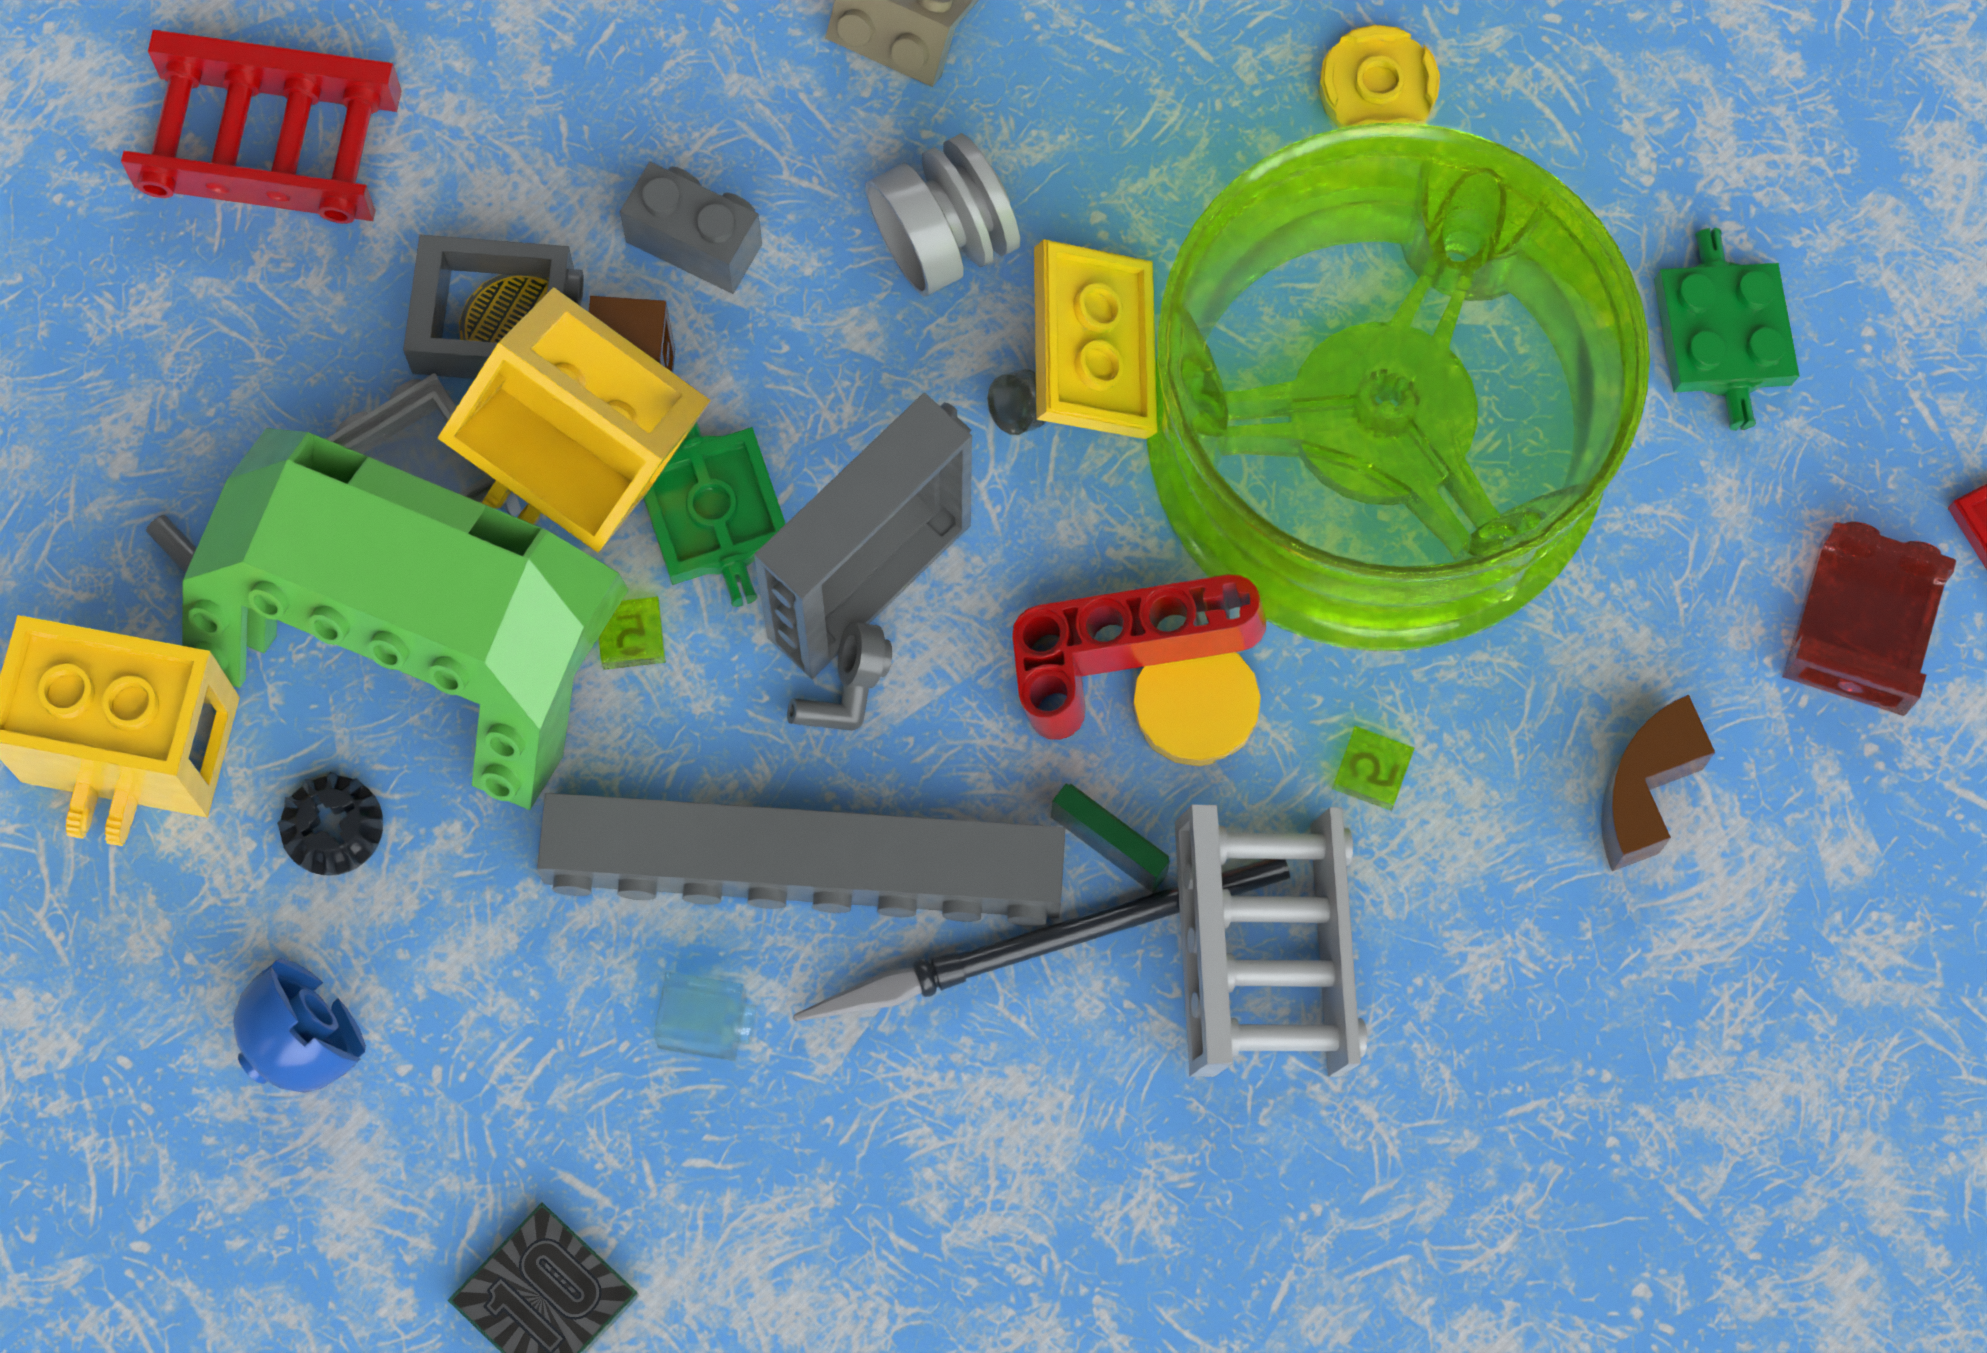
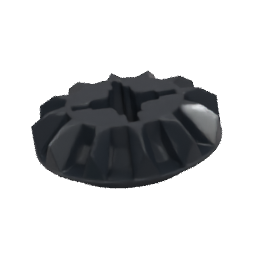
[277,772,383,876]

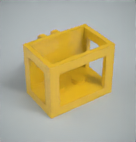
[437,287,711,553]
[0,615,240,846]

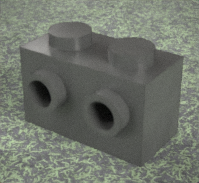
[620,161,762,294]

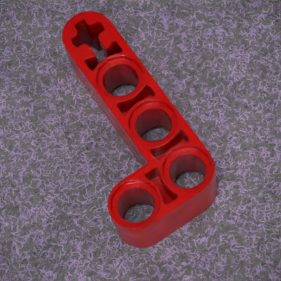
[1012,574,1267,740]

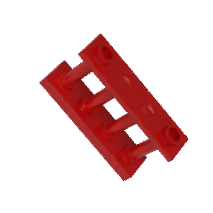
[121,30,402,224]

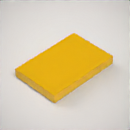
[1034,239,1157,439]

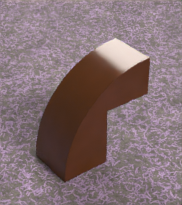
[1601,695,1715,871]

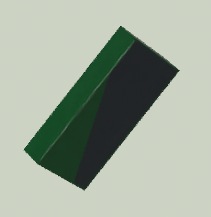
[1051,783,1170,893]

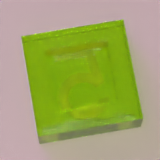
[599,596,666,670]
[1332,726,1415,811]

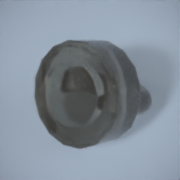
[987,369,1046,435]

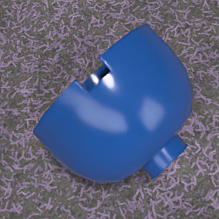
[233,958,366,1093]

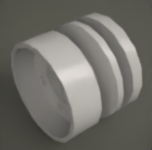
[865,133,1020,297]

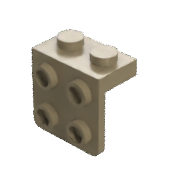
[825,0,979,87]

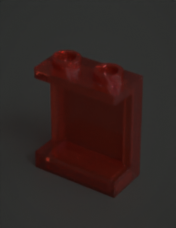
[1782,521,1957,716]

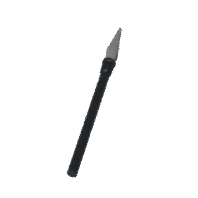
[793,859,1290,1021]

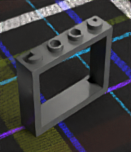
[754,392,972,679]

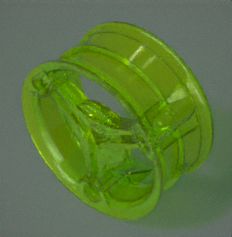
[1146,123,1650,651]

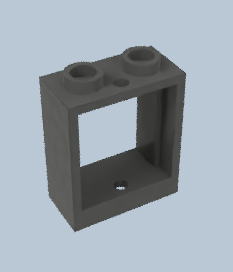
[403,234,584,379]

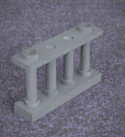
[1175,804,1367,1077]

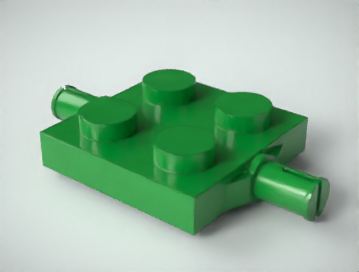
[1654,228,1800,431]
[643,422,786,607]

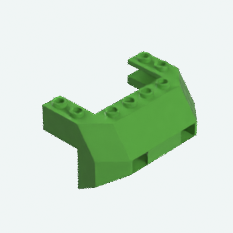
[182,428,629,810]

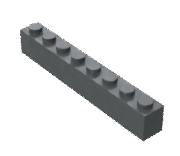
[537,793,1066,926]

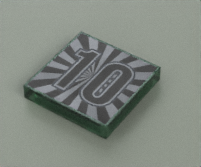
[447,1202,640,1353]

